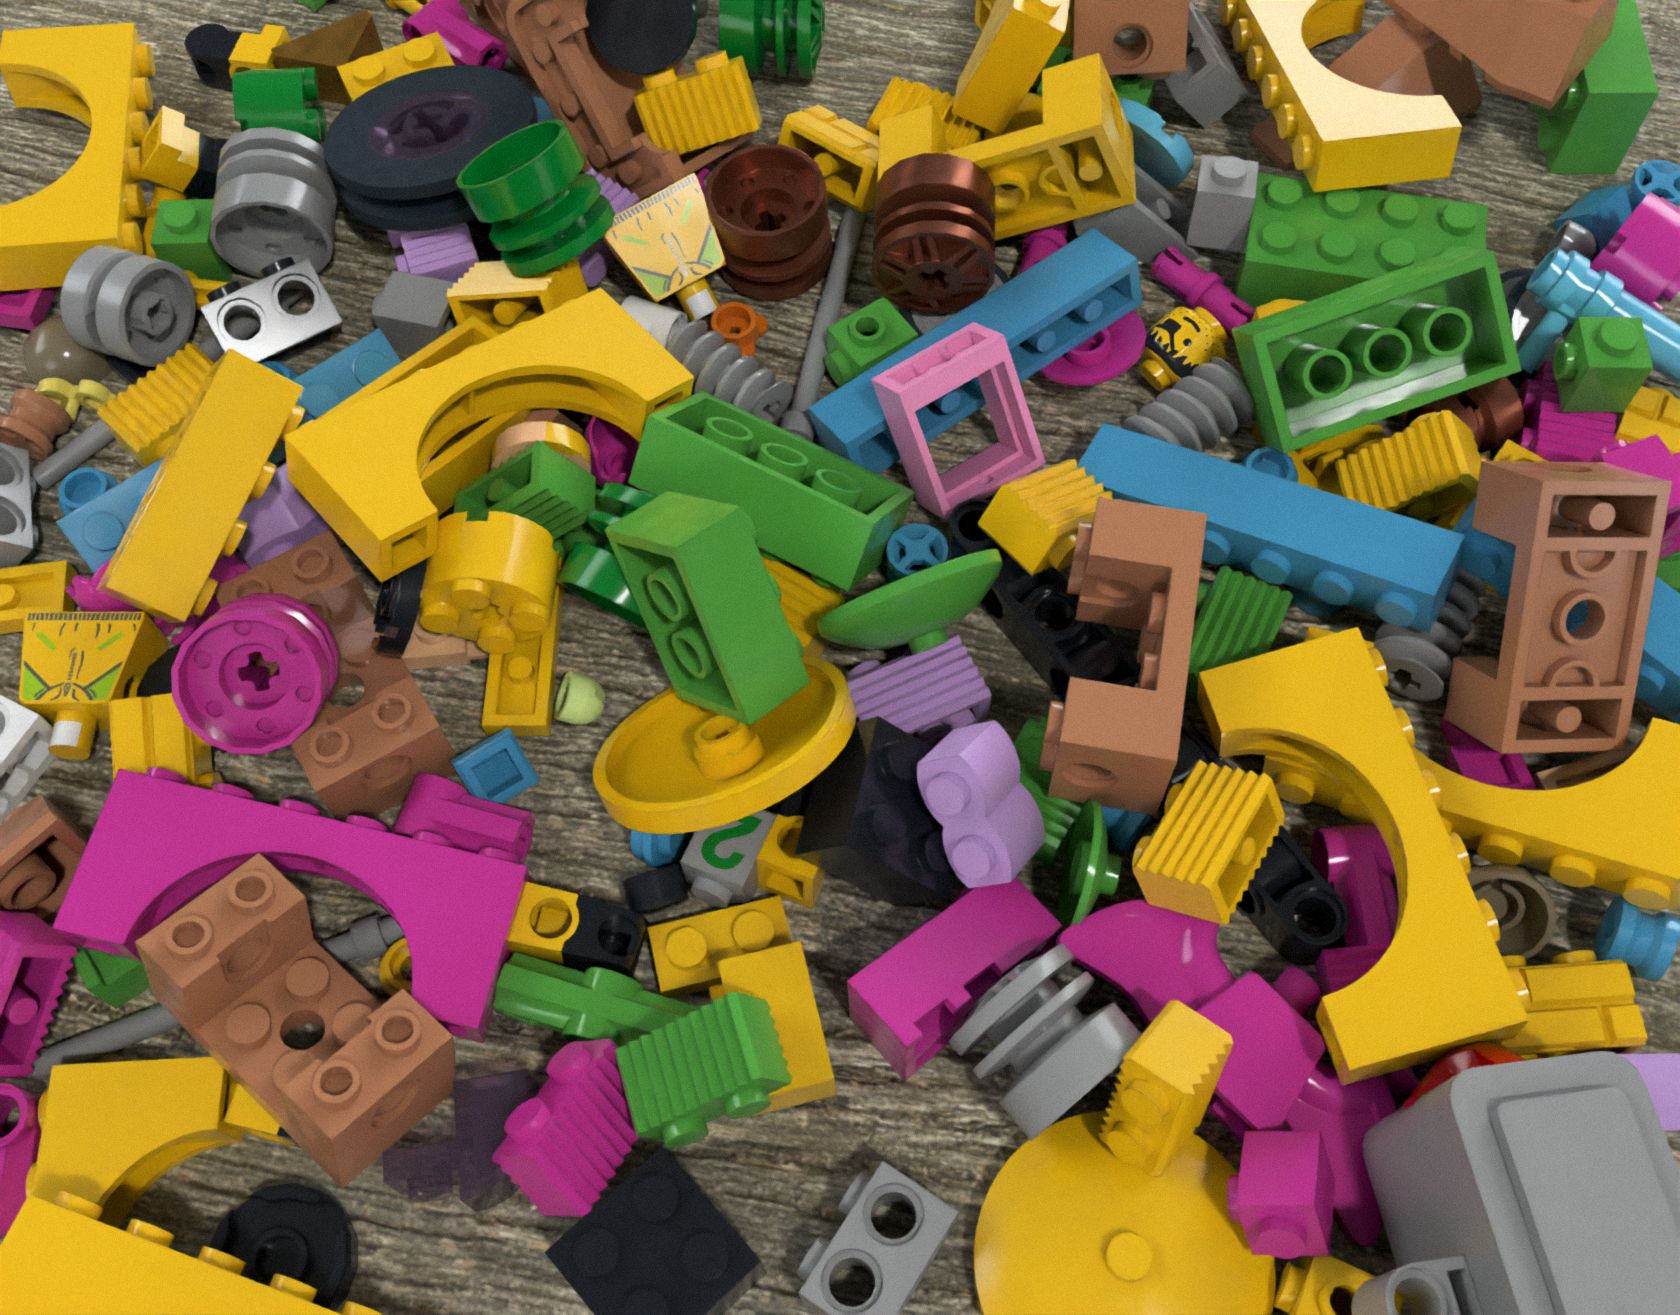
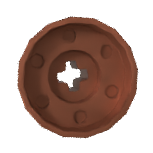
[705,144,833,300]
[872,153,995,313]

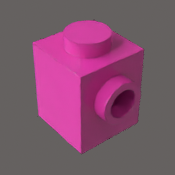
[1227,1131,1336,1259]

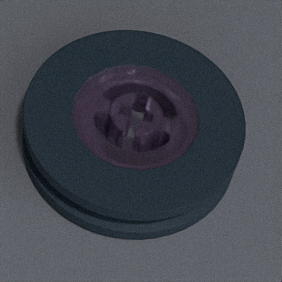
[324,65,539,231]

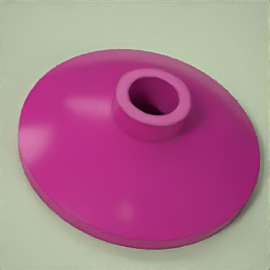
[1039,310,1146,386]

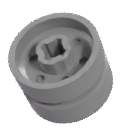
[60,245,196,367]

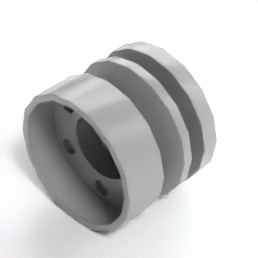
[209,127,338,278]
[949,943,1142,1141]

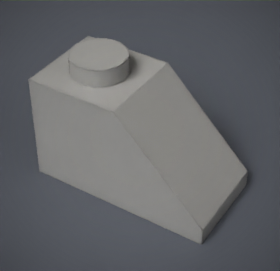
[1074,163,1199,262]

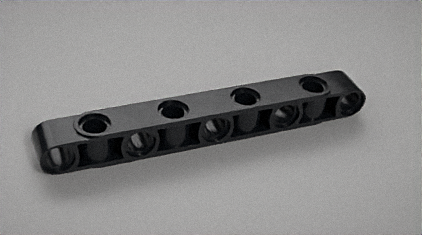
[948,499,1349,965]

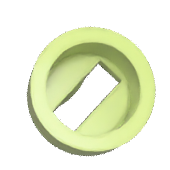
[553,670,606,725]

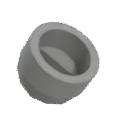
[1544,220,1596,260]

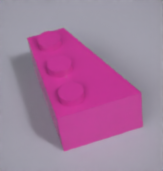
[847,877,1063,1082]

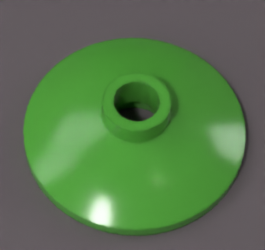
[1057,799,1121,932]

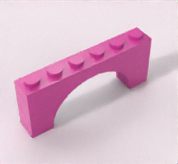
[52,767,531,1043]

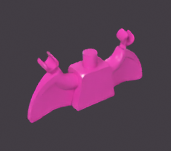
[1056,899,1421,1247]

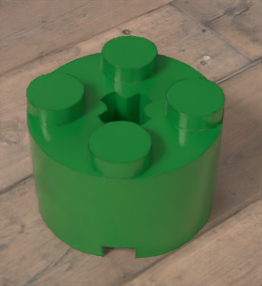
[232,67,327,148]

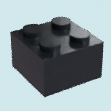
[794,716,955,907]
[544,1146,767,1315]

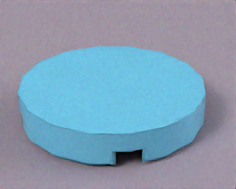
[1118,97,1194,187]

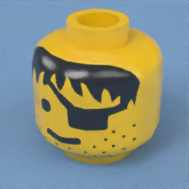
[1139,307,1228,392]

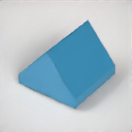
[1552,184,1632,257]
[450,727,540,804]

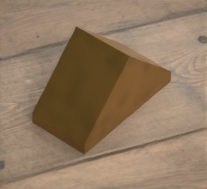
[271,9,384,105]

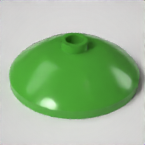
[815,549,1003,655]

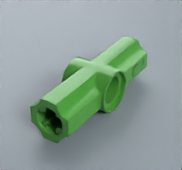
[492,952,701,1047]

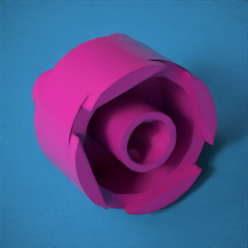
[1589,191,1680,312]

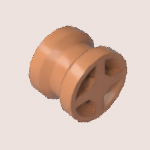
[0,388,72,462]

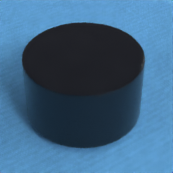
[622,865,689,916]

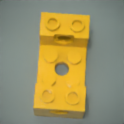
[877,53,1136,241]

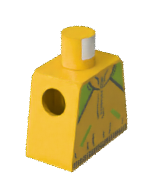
[601,173,726,322]
[19,612,169,760]

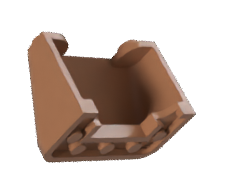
[506,0,754,199]

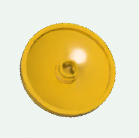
[593,655,857,834]
[973,1111,1276,1315]

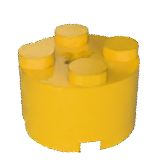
[419,511,560,655]

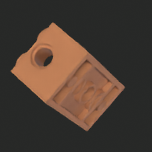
[1068,0,1190,80]
[1445,461,1672,754]
[1038,497,1207,815]
[214,530,457,822]
[135,853,457,1189]

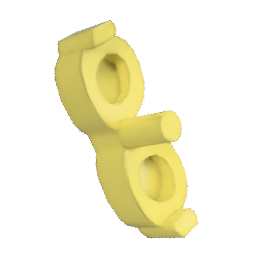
[35,378,117,423]

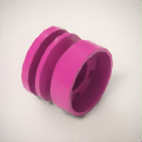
[171,592,340,754]

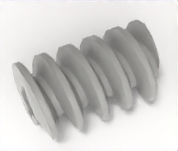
[666,320,793,424]
[1120,356,1255,453]
[1374,567,1487,702]

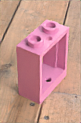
[871,322,1046,521]

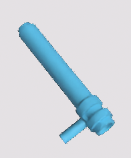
[1517,248,1680,386]

